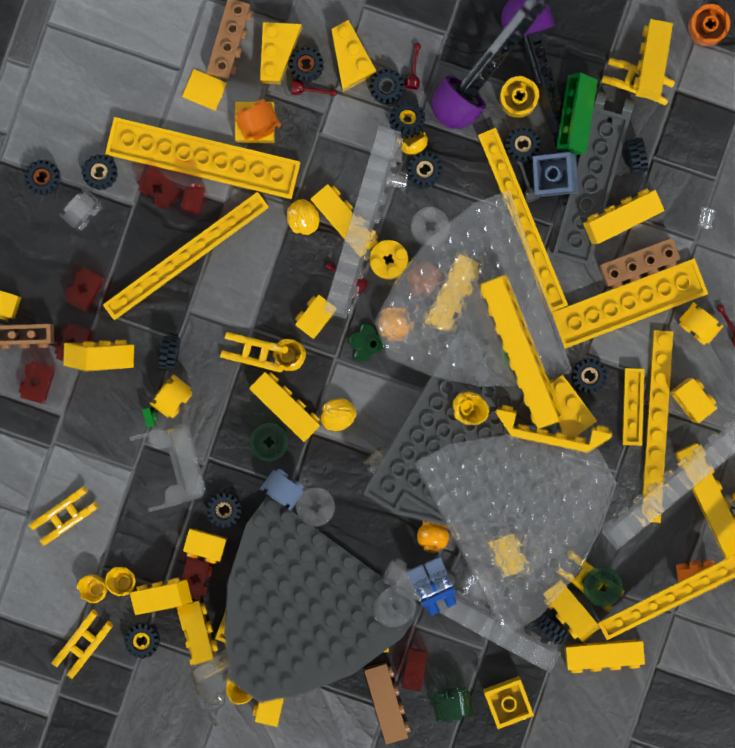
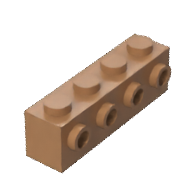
[207,0,253,81]
[599,238,681,289]
[0,324,54,349]

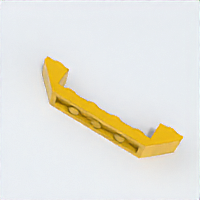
[496,405,612,453]

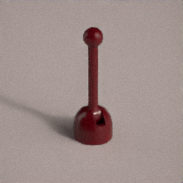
[404,43,421,90]
[291,79,337,97]
[325,263,368,295]
[717,305,735,347]

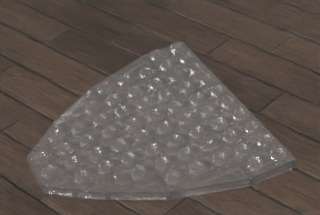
[374,190,572,387]
[414,434,617,636]

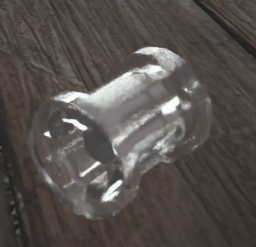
[386,171,408,192]
[696,207,717,230]

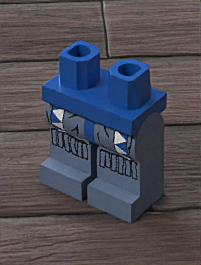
[406,556,457,615]

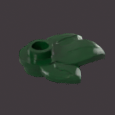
[347,323,384,361]

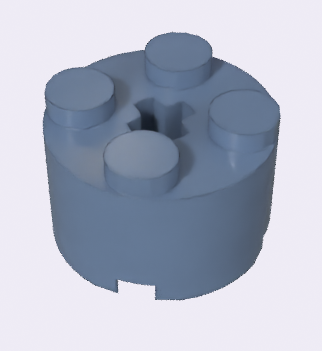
[260,469,304,511]

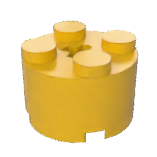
[499,76,539,118]
[369,240,408,280]
[679,302,724,345]
[149,374,192,418]

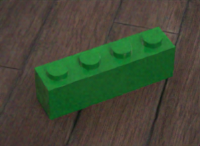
[556,73,598,155]

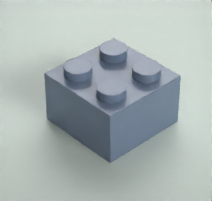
[533,152,578,197]

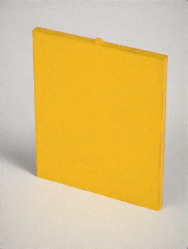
[182,69,227,111]

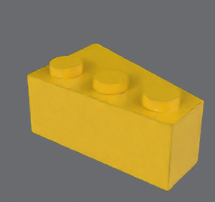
[332,20,376,92]
[260,22,302,84]
[64,340,134,371]
[550,375,597,439]
[543,580,601,643]
[177,599,218,666]

